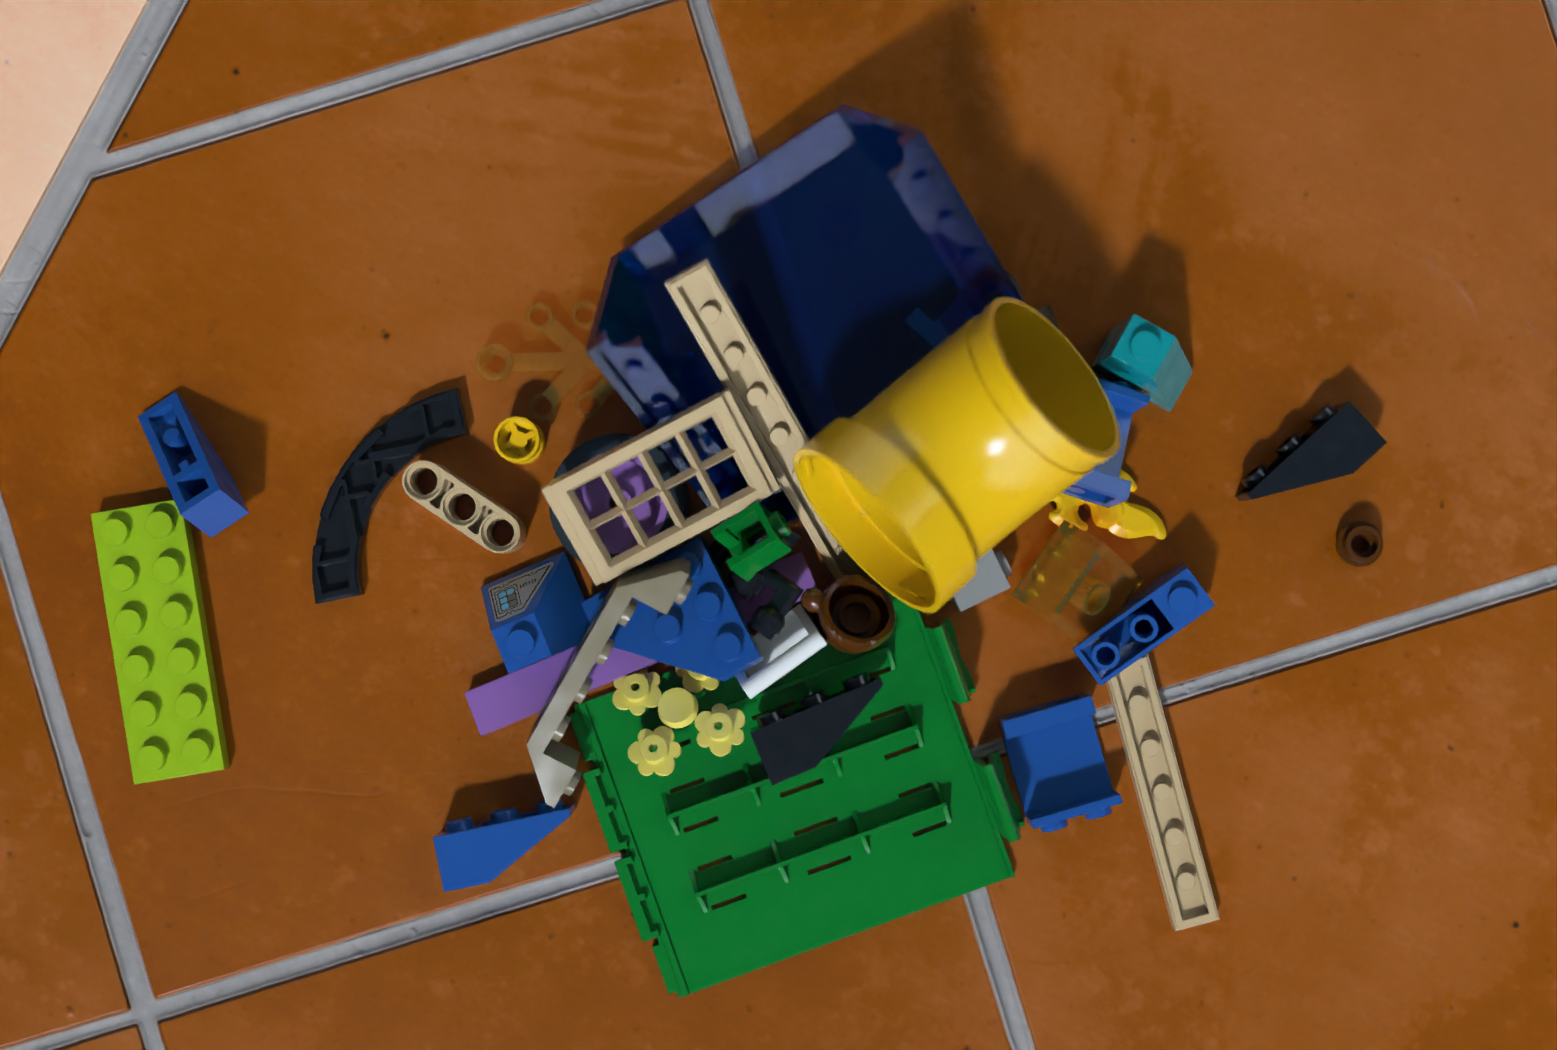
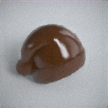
[801,574,896,655]

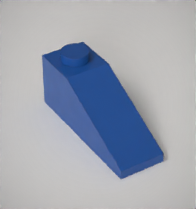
[138,392,249,538]

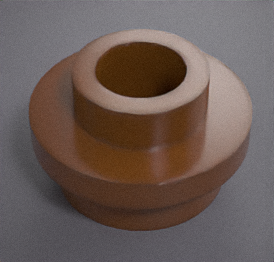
[1336,521,1383,567]

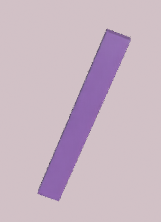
[464,551,817,736]

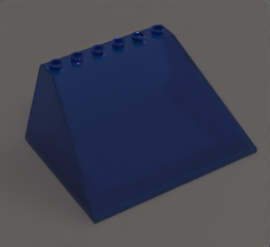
[586,104,1024,546]

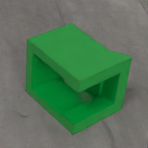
[711,501,792,582]

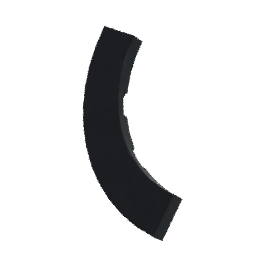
[312,388,469,604]

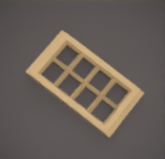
[541,389,780,586]

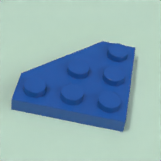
[581,536,765,682]

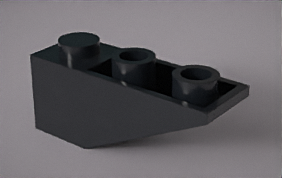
[1235,401,1387,501]
[750,672,884,785]

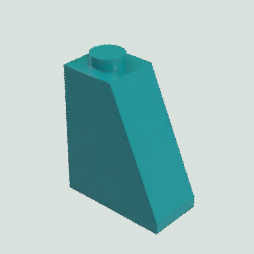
[1091,314,1193,412]

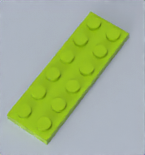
[91,500,230,785]

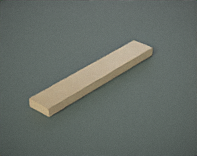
[1106,654,1220,931]

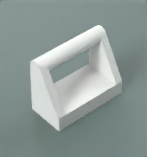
[736,603,828,699]

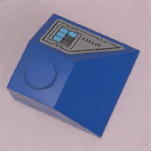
[481,552,590,673]

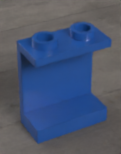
[1062,378,1150,508]
[996,692,1123,832]

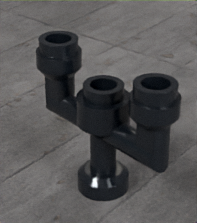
[709,528,804,641]

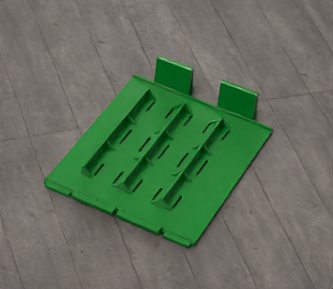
[569,592,1025,998]

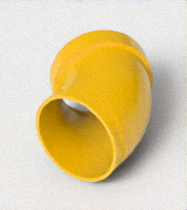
[793,297,1120,613]

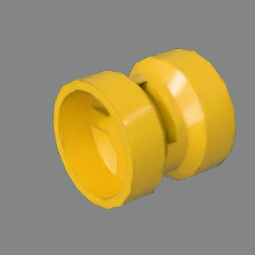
[493,416,546,465]

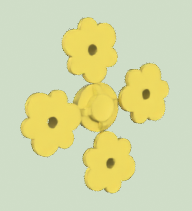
[612,667,746,776]

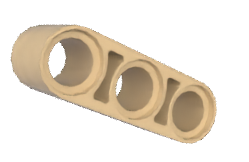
[402,460,527,553]

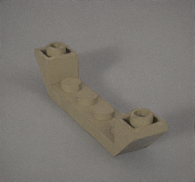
[526,557,694,808]

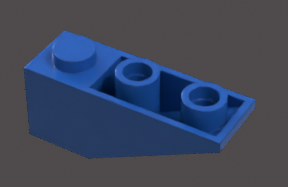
[1073,561,1215,686]
[433,798,576,892]

